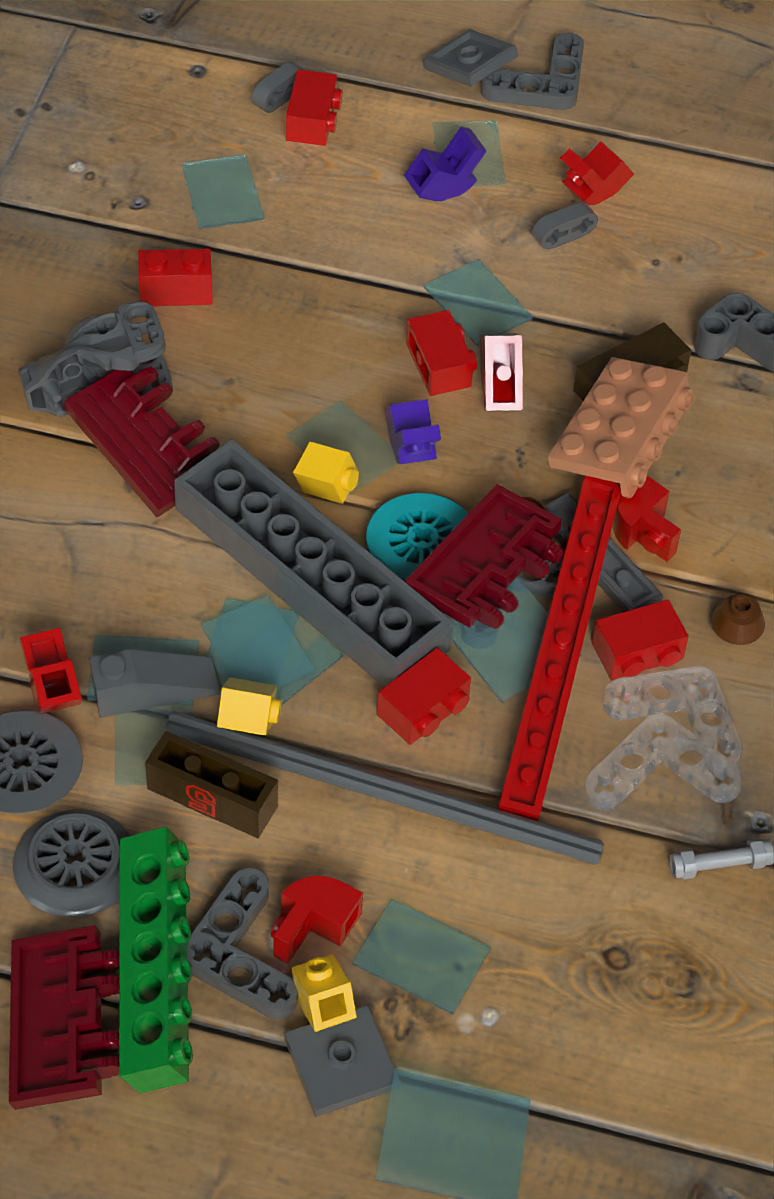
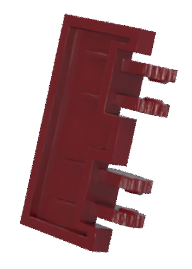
[64,366,220,517]
[405,484,564,629]
[9,925,120,1110]

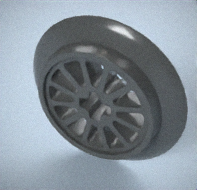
[0,710,83,813]
[13,809,130,917]

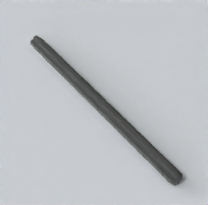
[166,712,604,864]

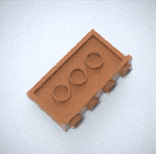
[548,357,693,498]

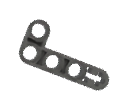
[694,293,774,373]

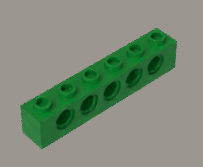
[119,826,193,1094]

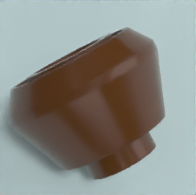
[711,594,765,645]

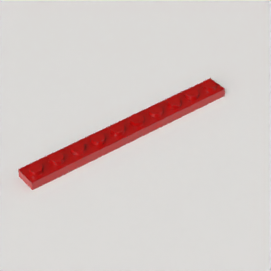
[498,475,621,821]

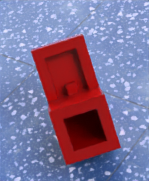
[560,141,634,205]
[613,476,681,562]
[20,628,82,714]
[271,876,363,964]

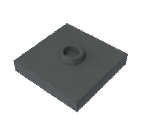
[423,29,518,87]
[284,1005,400,1117]

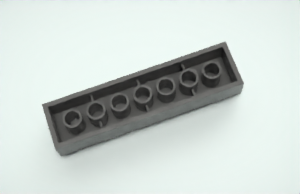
[174,439,453,687]

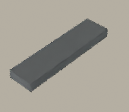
[545,492,663,612]

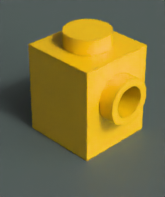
[293,442,359,504]
[217,677,282,736]
[291,954,357,1032]

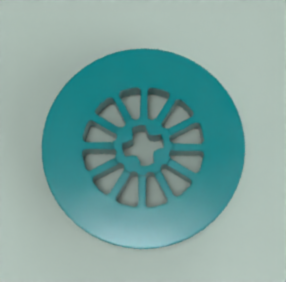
[366,493,469,580]

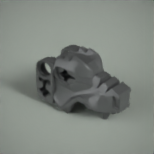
[19,301,173,417]

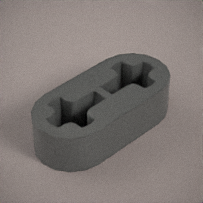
[252,61,305,113]
[532,202,598,249]

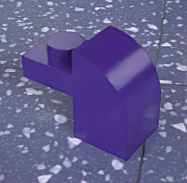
[404,126,487,201]
[385,399,441,465]

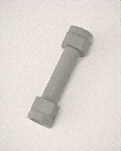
[669,839,774,880]

